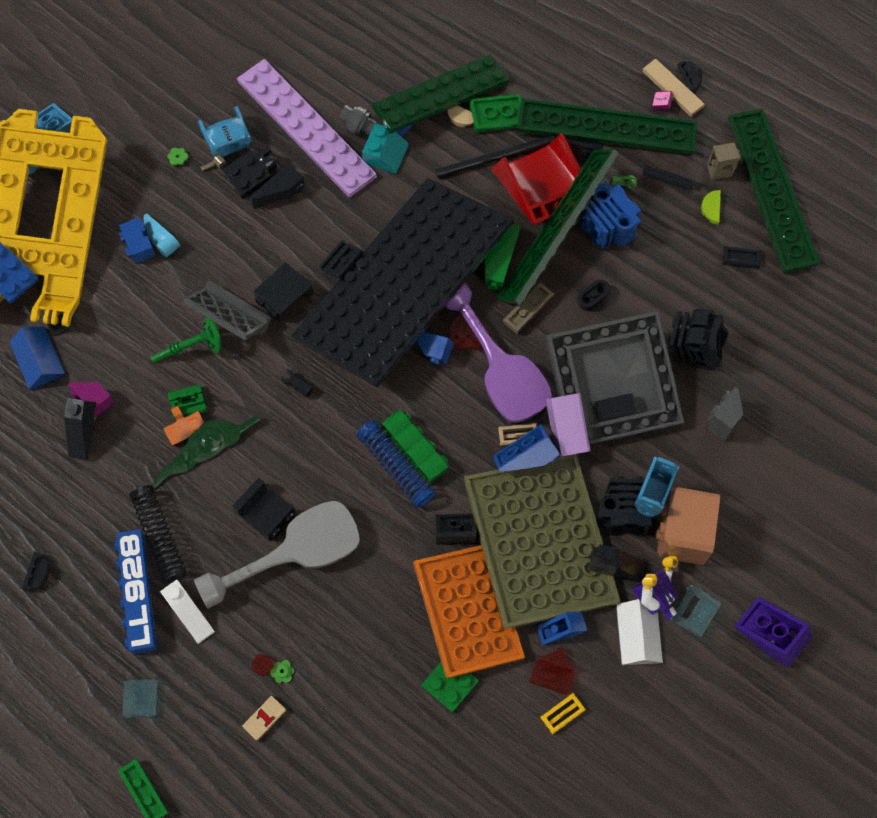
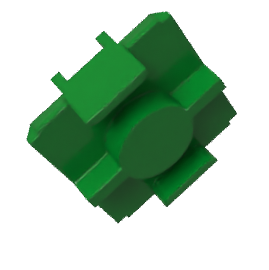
[168,384,207,420]

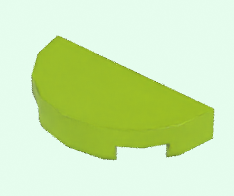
[701,190,721,225]

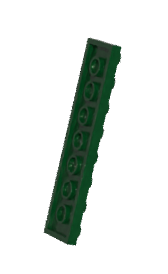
[372,54,509,134]

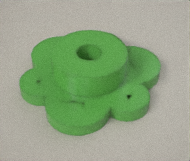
[167,148,188,166]
[270,660,294,683]

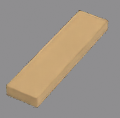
[642,59,704,117]

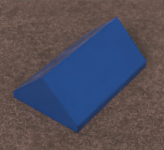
[10,327,65,390]

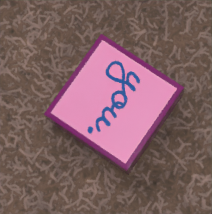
[652,91,674,110]

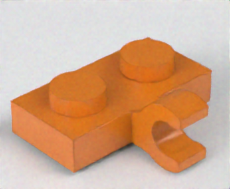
[163,406,204,446]

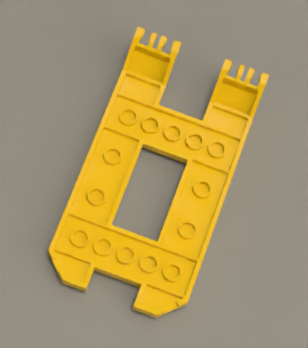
[0,109,107,327]

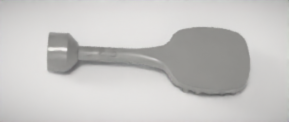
[194,501,360,609]

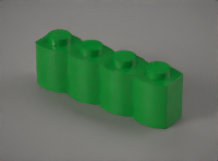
[382,409,449,484]

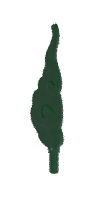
[151,415,261,488]

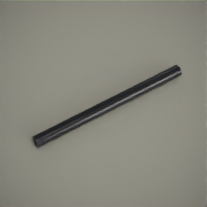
[435,136,555,178]

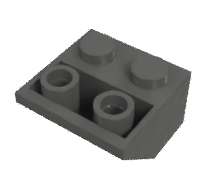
[706,387,743,442]

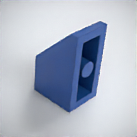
[417,332,453,365]
[537,611,587,645]

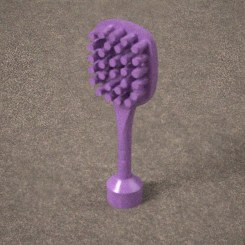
[446,282,552,423]

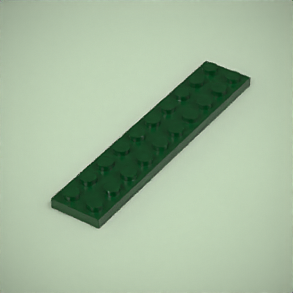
[517,98,697,155]
[728,108,819,273]
[497,149,619,305]

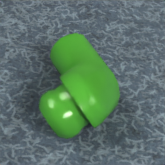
[611,175,637,188]

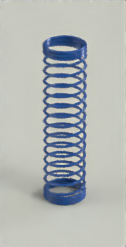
[357,420,435,508]

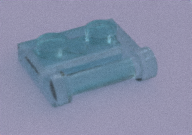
[670,584,722,638]

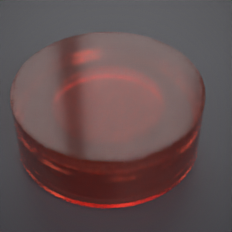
[252,654,273,676]

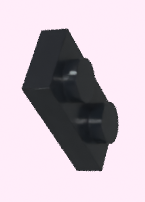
[567,139,603,162]

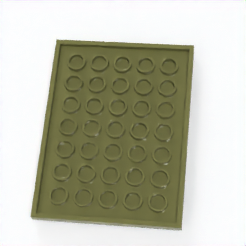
[464,454,621,630]

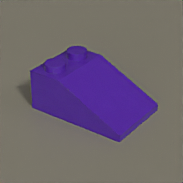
[735,597,812,668]

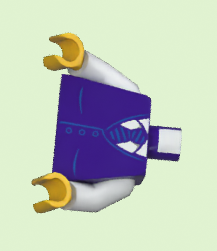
[632,556,678,620]

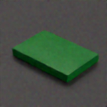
[469,94,522,133]

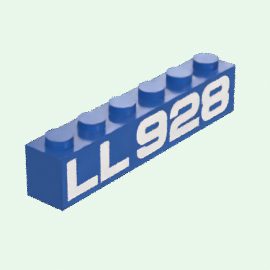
[114,529,157,655]

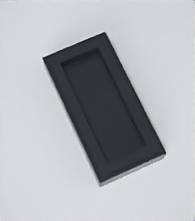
[722,246,761,269]
[594,393,637,420]

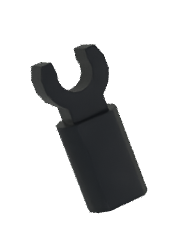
[280,369,314,398]

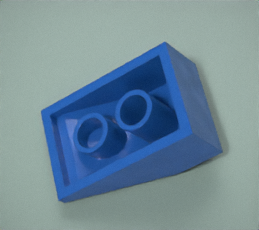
[493,424,560,472]

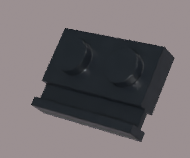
[320,240,364,281]

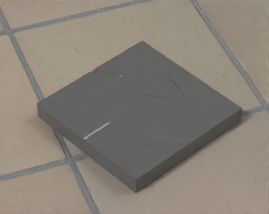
[545,311,685,445]

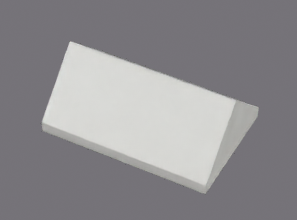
[616,599,663,665]

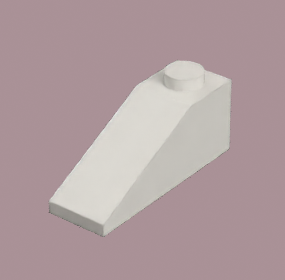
[160,580,215,644]

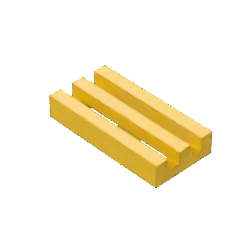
[540,693,586,735]

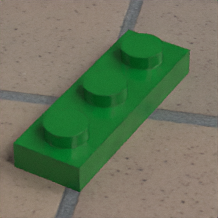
[118,759,169,818]

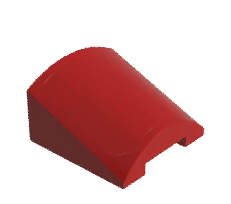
[491,134,592,225]

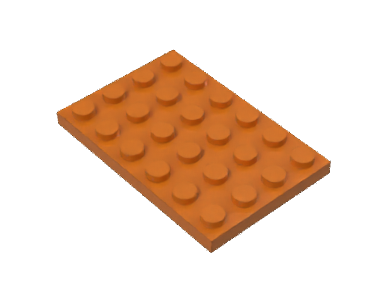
[413,545,525,679]

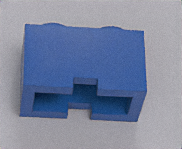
[119,218,156,263]

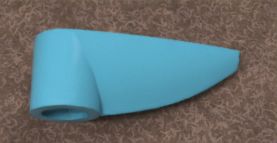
[144,213,181,258]

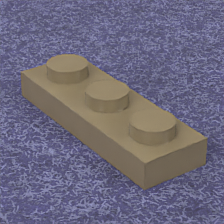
[503,282,554,334]

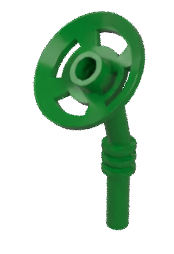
[151,317,221,363]

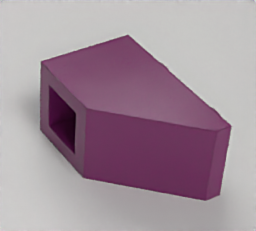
[68,382,114,417]

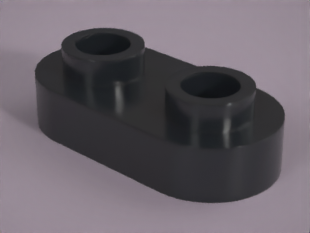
[577,280,610,310]

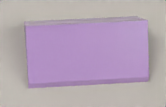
[546,393,590,456]

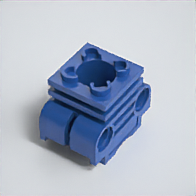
[580,181,641,250]

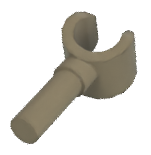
[201,155,227,171]

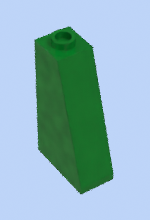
[484,224,521,291]

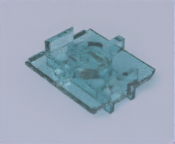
[122,679,157,718]

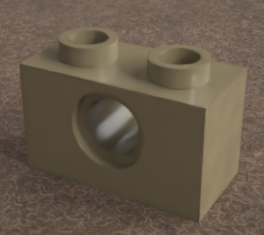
[707,142,741,180]

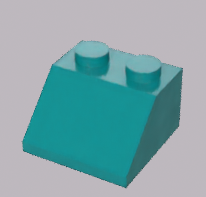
[362,123,409,174]

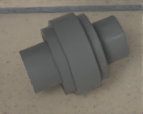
[339,105,378,136]

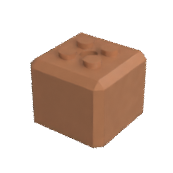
[656,487,720,565]

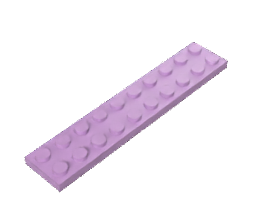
[237,59,377,198]

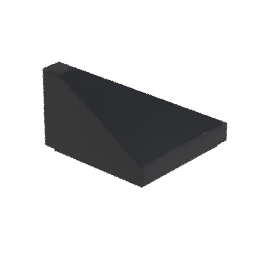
[47,313,70,336]

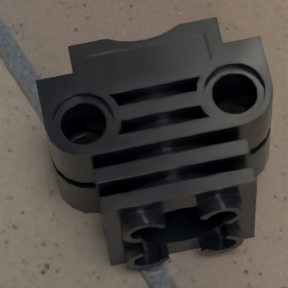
[668,309,729,370]
[596,476,661,536]

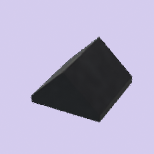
[436,514,476,544]

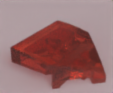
[450,314,491,349]
[529,647,575,696]

